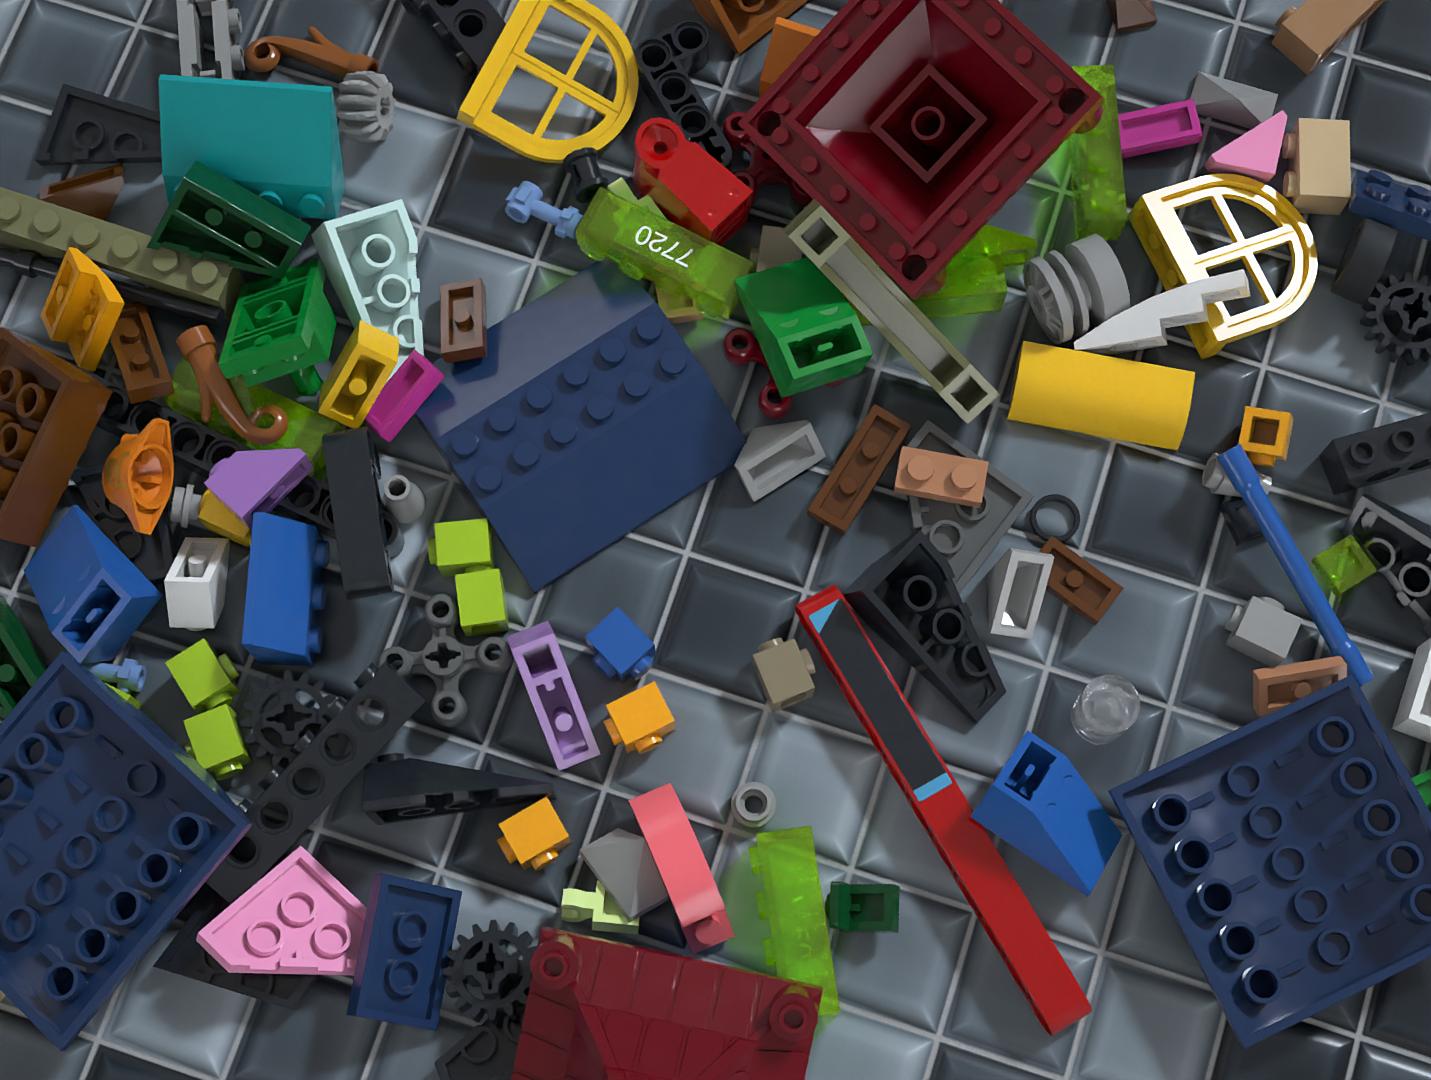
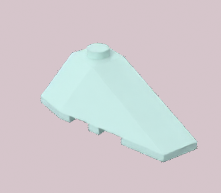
[311,199,424,384]

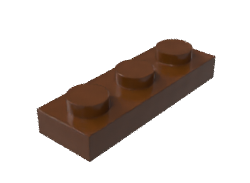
[109,302,175,404]
[807,404,912,536]

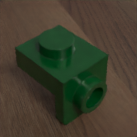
[825,881,900,933]

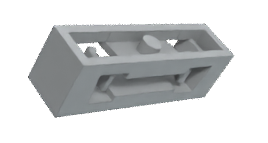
[176,0,245,80]

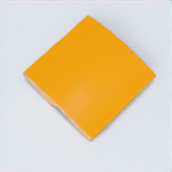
[40,247,125,372]

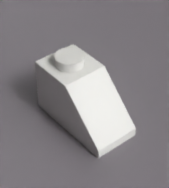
[164,537,230,631]

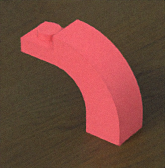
[628,783,735,954]

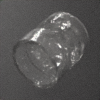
[1071,675,1140,744]

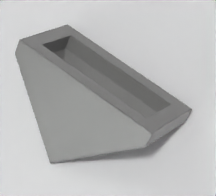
[1190,71,1278,129]
[734,420,826,502]
[987,548,1054,639]
[579,828,668,923]

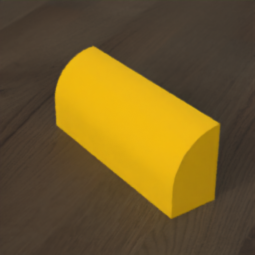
[1007,341,1195,451]

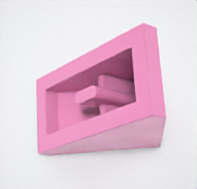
[1204,110,1287,184]

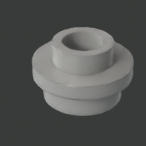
[170,484,202,528]
[731,782,776,828]

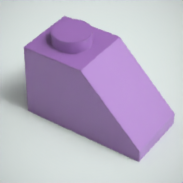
[204,448,314,530]

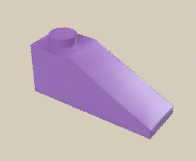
[507,621,600,771]

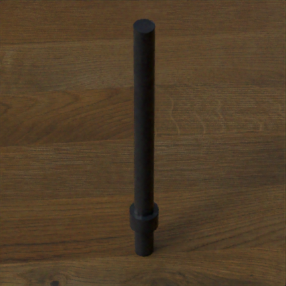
[0,247,225,325]

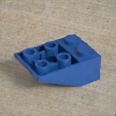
[24,505,163,664]
[970,730,1123,897]

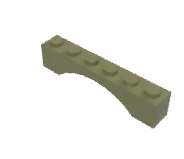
[0,187,245,320]
[783,199,1000,424]

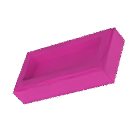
[1111,98,1203,159]
[364,349,445,443]

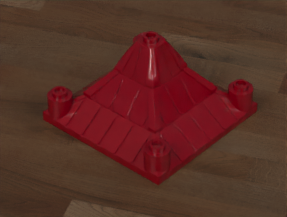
[737,0,1105,300]
[511,926,823,1080]

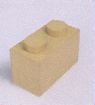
[1282,118,1351,215]

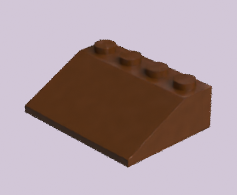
[0,327,113,547]

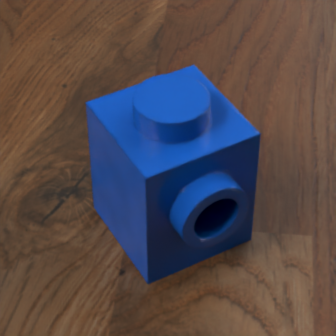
[585,607,656,684]

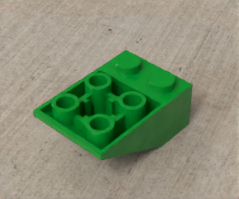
[733,257,873,398]

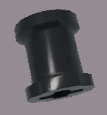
[563,147,610,203]

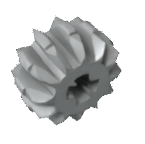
[335,71,396,143]

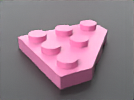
[196,846,367,976]

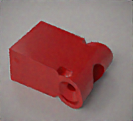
[632,117,753,262]

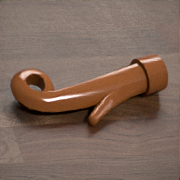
[244,26,379,79]
[176,325,288,444]

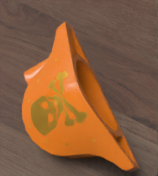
[102,418,174,535]

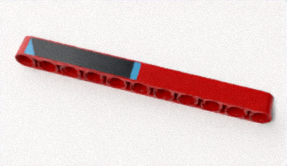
[794,584,1092,1036]

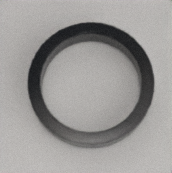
[1030,494,1080,543]

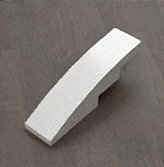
[1074,269,1250,356]

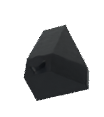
[1341,494,1431,637]
[842,530,1006,723]
[362,753,557,825]

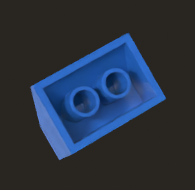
[241,512,330,666]

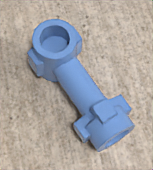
[505,181,585,239]
[66,651,146,694]

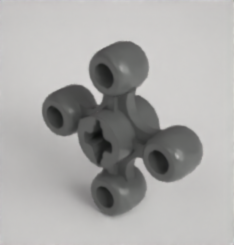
[378,594,513,728]

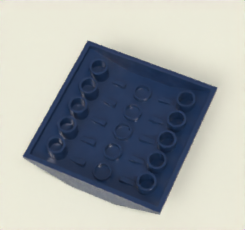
[414,253,747,594]
[0,651,252,1051]
[1108,674,1431,1049]

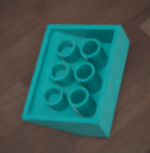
[158,74,346,220]

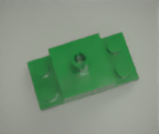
[218,258,337,397]

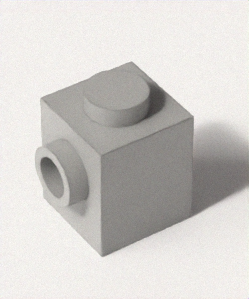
[1225,596,1303,667]

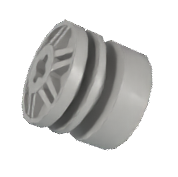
[1023,233,1130,344]

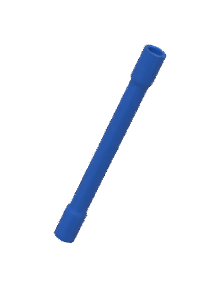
[1217,444,1374,686]

